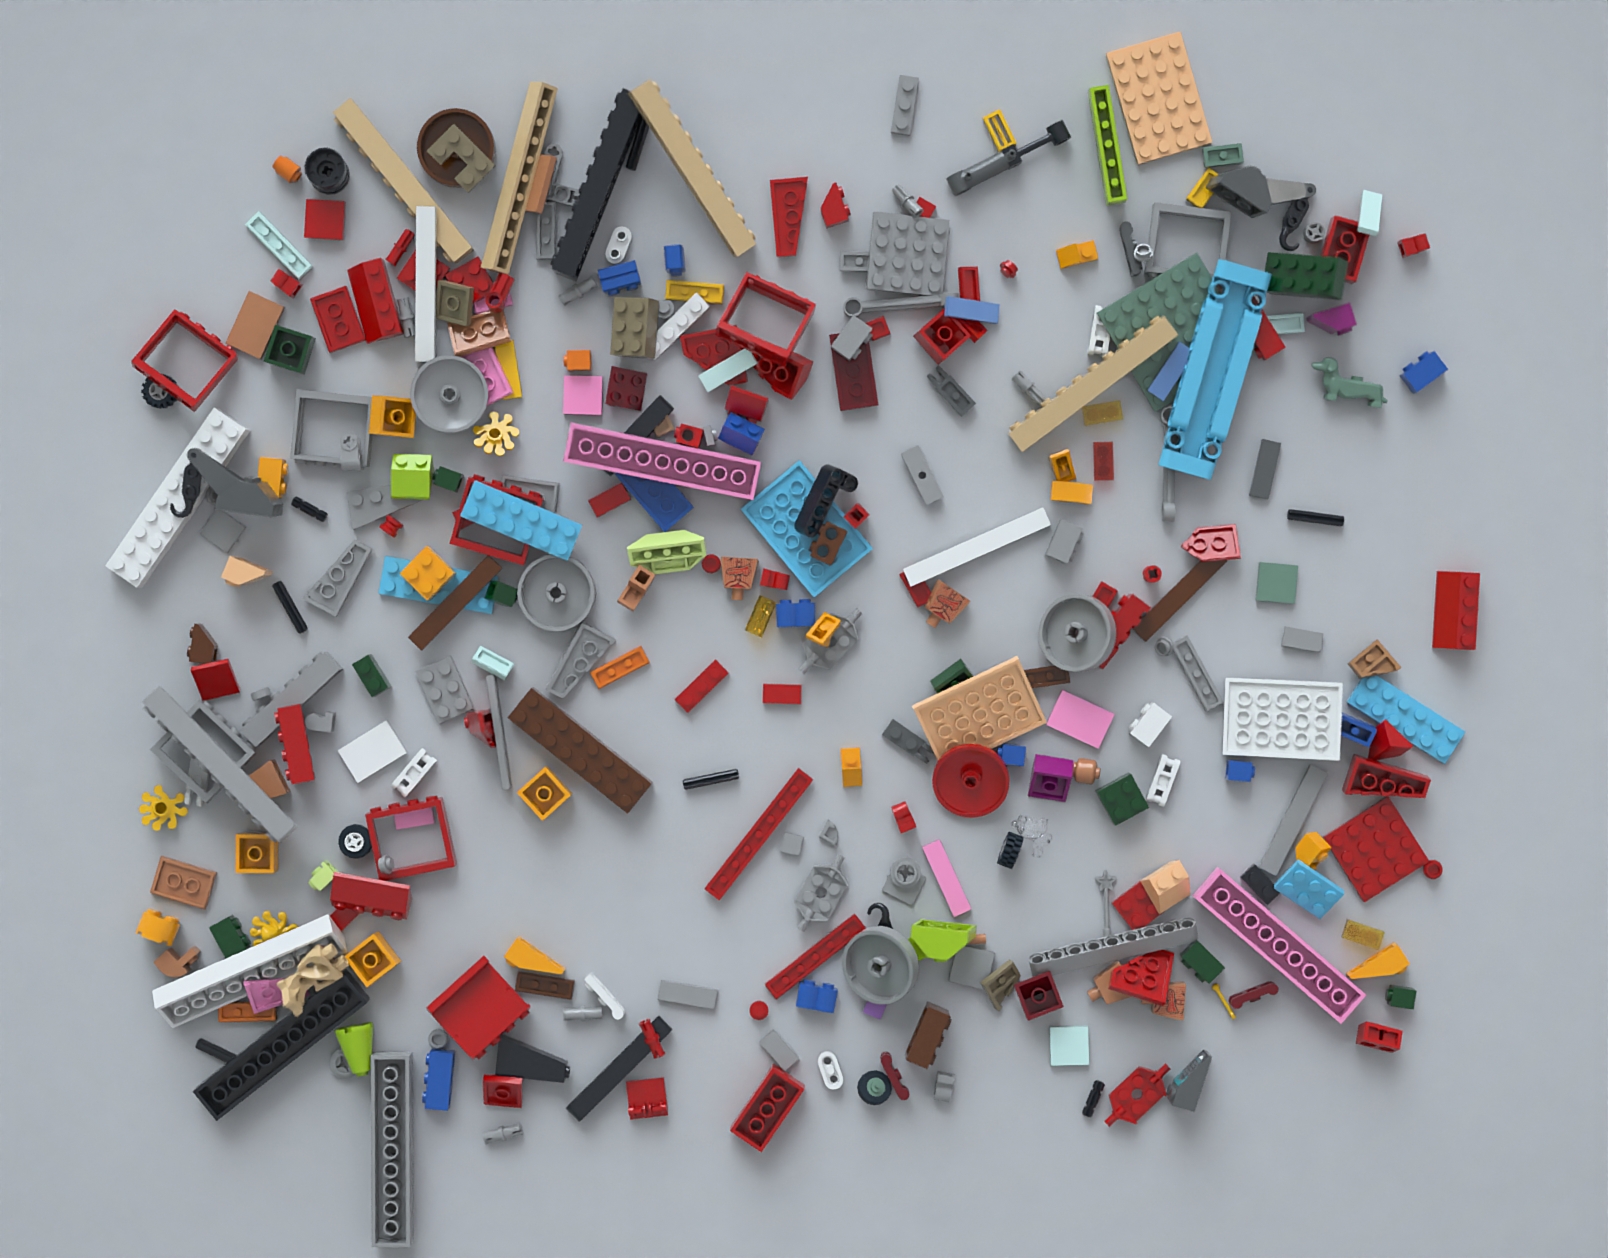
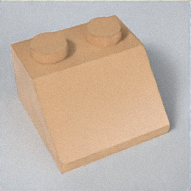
[221,556,273,587]
[1140,860,1191,914]

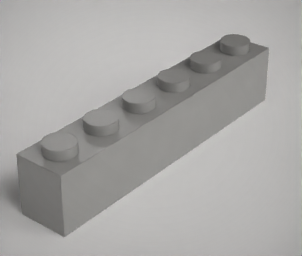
[240,652,343,747]

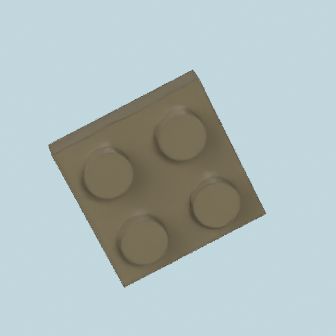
[436,280,474,326]

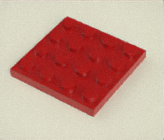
[1323,796,1429,902]

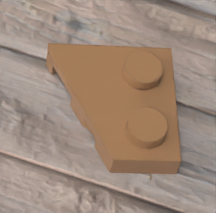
[1348,639,1401,679]

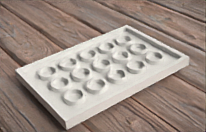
[1223,678,1343,761]

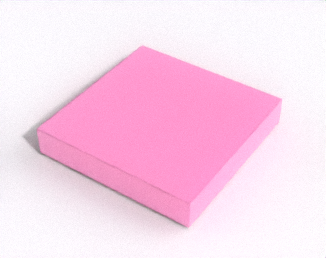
[563,376,603,415]

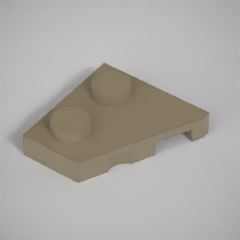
[980,959,1021,1011]

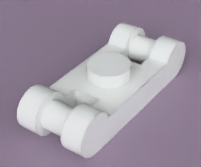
[1087,305,1110,357]
[391,748,437,798]
[1145,754,1180,807]

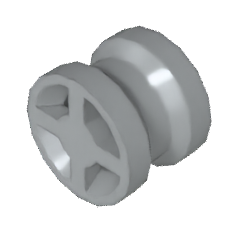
[1303,222,1325,243]

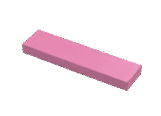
[922,839,971,917]

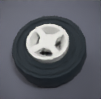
[338,824,372,859]

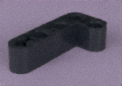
[795,464,858,538]

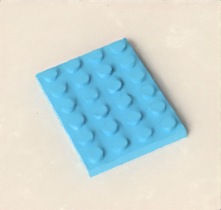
[741,460,873,597]

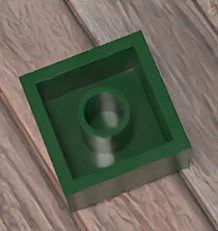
[264,325,316,375]
[1095,772,1149,826]

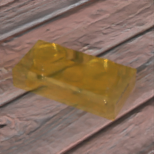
[1082,400,1123,426]
[745,595,777,638]
[1341,919,1385,950]

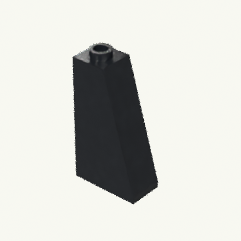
[495,1035,570,1083]

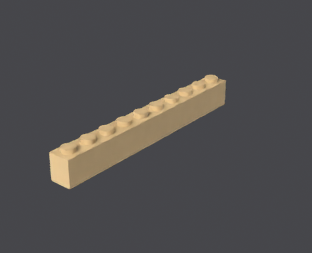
[628,79,756,257]
[481,82,558,274]
[333,98,474,264]
[1008,315,1178,452]

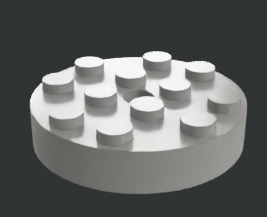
[517,555,596,631]
[1039,594,1116,672]
[842,926,919,1004]

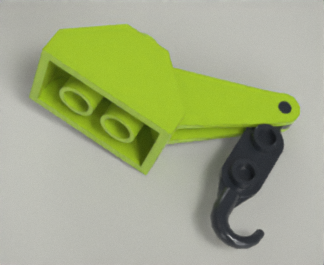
[867,903,977,967]

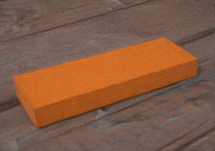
[590,646,650,689]
[218,1002,277,1022]

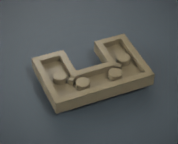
[427,124,495,193]

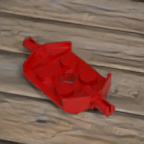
[1104,1063,1171,1127]

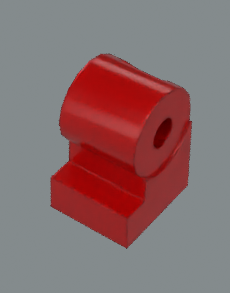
[1397,233,1430,258]
[270,269,303,299]
[844,503,870,529]
[760,568,790,590]
[891,801,916,833]

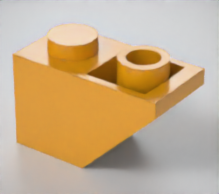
[258,457,288,498]
[1295,832,1332,871]

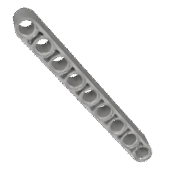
[1029,917,1198,977]

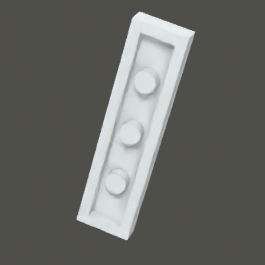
[653,293,710,360]

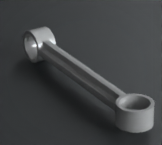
[844,293,959,318]
[1160,406,1176,522]

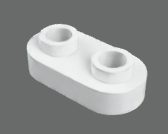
[605,226,632,264]
[818,1051,843,1089]

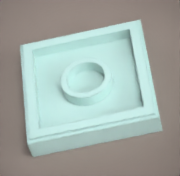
[1049,1026,1089,1066]

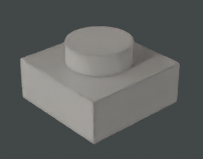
[703,426,718,447]

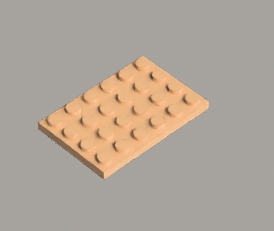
[1106,31,1212,165]
[912,656,1047,760]

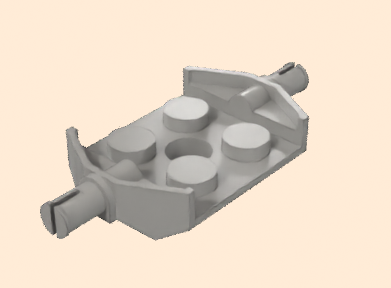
[799,608,862,674]
[794,854,848,932]

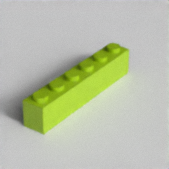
[1088,85,1127,206]

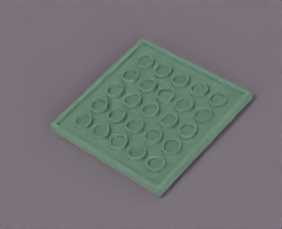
[1097,253,1255,412]

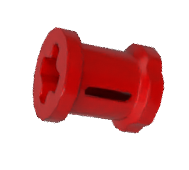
[1142,565,1162,583]

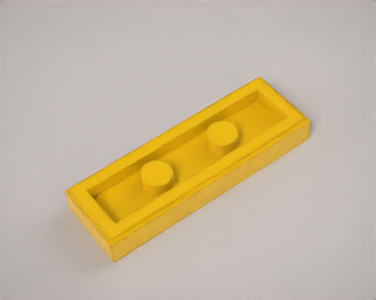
[665,280,724,304]
[495,340,522,400]

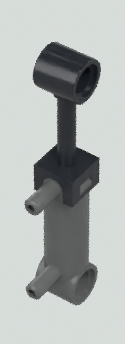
[946,120,1071,196]

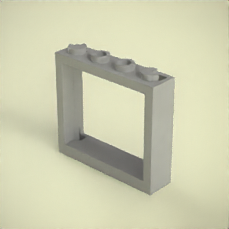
[1144,202,1231,279]
[290,389,373,470]
[150,700,256,804]

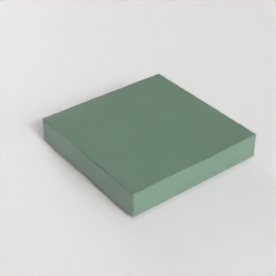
[1256,562,1298,604]

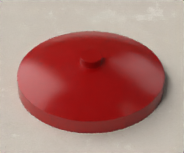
[932,744,1010,818]

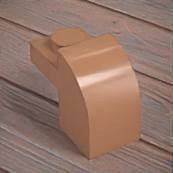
[617,565,655,612]
[153,946,201,977]

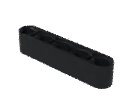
[604,395,674,476]

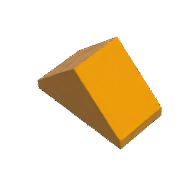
[1048,449,1076,482]

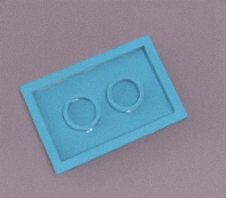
[1274,859,1344,919]

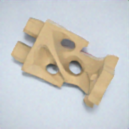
[277,943,349,1017]

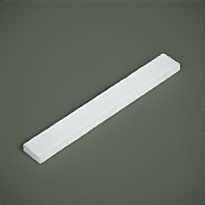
[415,206,437,362]
[903,508,1051,587]

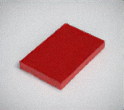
[310,286,366,353]

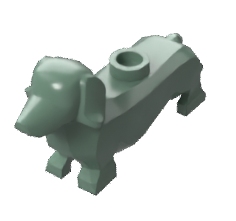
[1311,357,1388,408]

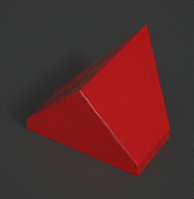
[1368,719,1413,760]

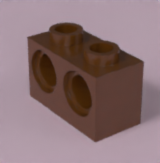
[808,521,848,566]

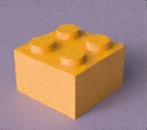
[369,395,416,438]
[399,546,457,601]
[517,765,573,821]
[235,833,279,873]
[345,931,402,987]

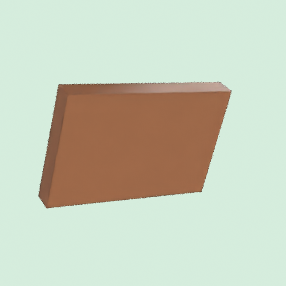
[525,155,557,214]
[226,291,285,360]
[447,310,511,357]
[150,856,217,909]

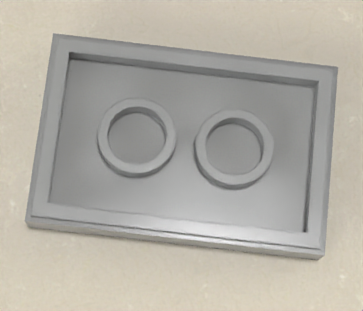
[501,475,560,513]

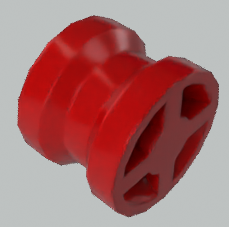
[379,514,404,538]

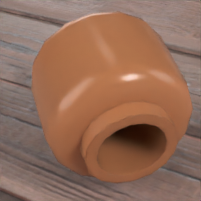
[1072,758,1101,785]

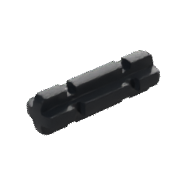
[291,497,328,522]
[1082,1080,1105,1117]

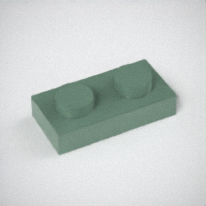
[1202,143,1244,168]

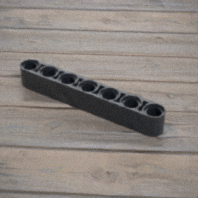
[566,1016,672,1122]

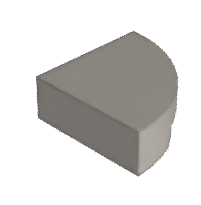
[819,820,838,846]

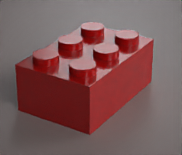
[1320,215,1370,284]

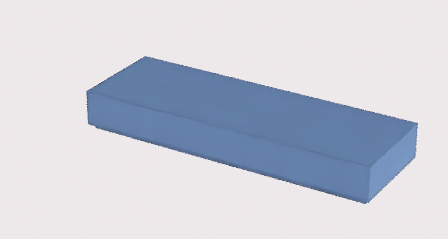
[944,296,1000,324]
[1147,342,1190,401]

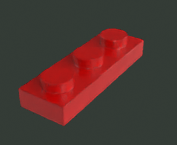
[674,659,729,713]

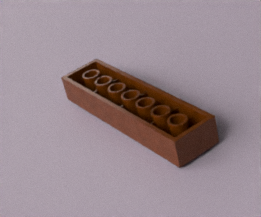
[508,687,653,814]

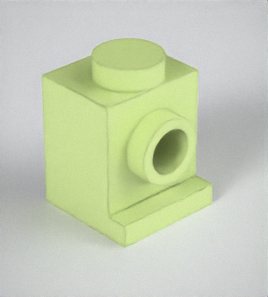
[308,860,338,891]

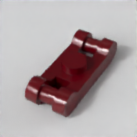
[1228,981,1279,1009]
[880,1051,909,1100]

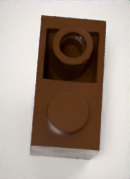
[187,623,218,664]

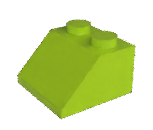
[391,454,434,500]

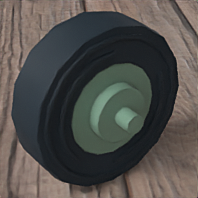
[857,1070,892,1105]

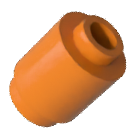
[272,155,302,183]

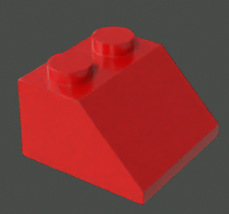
[913,308,971,365]
[724,385,769,424]

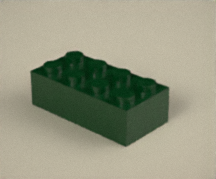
[1265,252,1348,300]

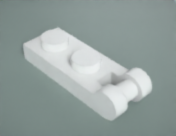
[584,972,625,1020]

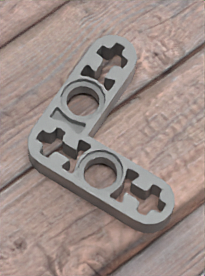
[544,143,580,207]

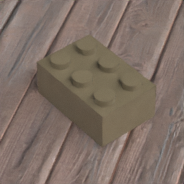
[610,297,659,359]

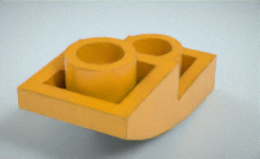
[1050,481,1093,505]

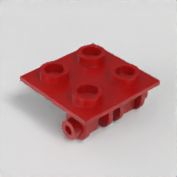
[626,1077,668,1120]

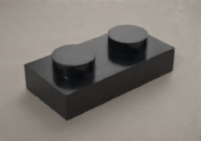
[1240,864,1280,905]

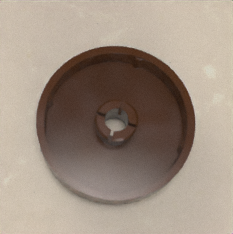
[417,108,496,188]

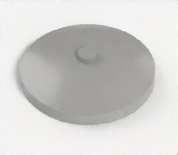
[410,355,488,433]

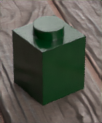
[432,466,464,493]
[484,581,518,607]
[1385,985,1416,1010]

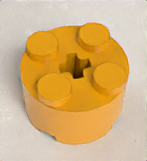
[135,909,180,946]

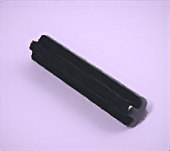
[626,116,649,171]
[1287,509,1344,526]
[272,581,308,634]
[683,769,739,790]
[196,1038,236,1063]

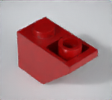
[820,182,851,229]

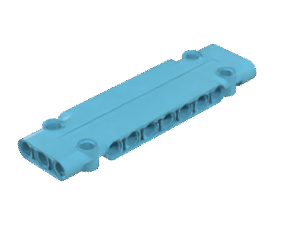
[1158,259,1272,480]

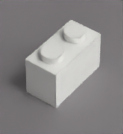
[1128,702,1172,747]

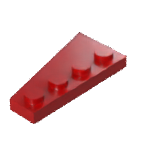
[770,177,808,258]

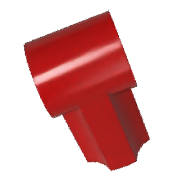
[485,272,515,313]

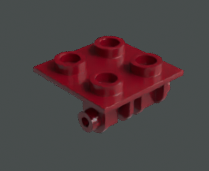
[605,366,647,411]

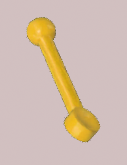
[1212,984,1236,1019]

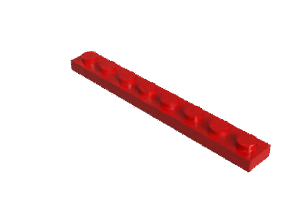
[704,768,814,900]

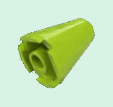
[335,1022,373,1077]

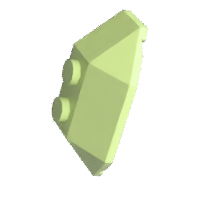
[627,530,706,574]

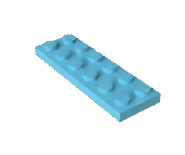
[460,480,582,561]
[378,556,499,614]
[1347,675,1465,764]

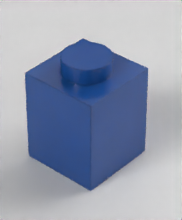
[997,744,1026,766]
[1225,760,1255,782]

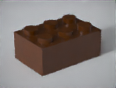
[905,1001,952,1069]

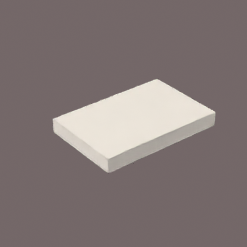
[338,720,407,783]

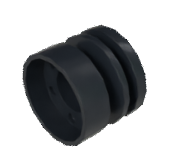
[304,147,350,195]

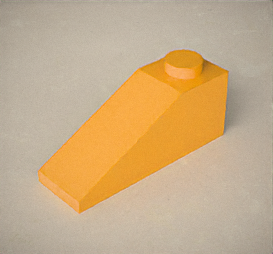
[504,936,565,974]
[1346,942,1410,979]

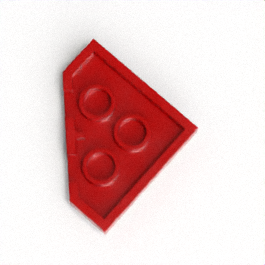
[680,325,748,386]
[1108,950,1174,1006]

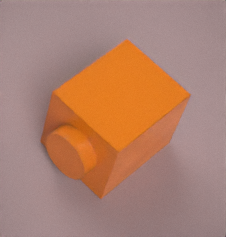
[563,350,592,371]

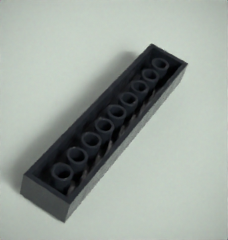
[550,88,642,282]
[192,969,370,1121]

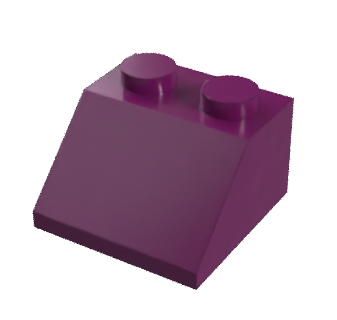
[1306,303,1357,336]
[1028,754,1073,802]

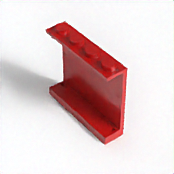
[426,956,531,1060]

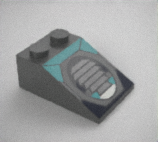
[1166,1049,1212,1112]

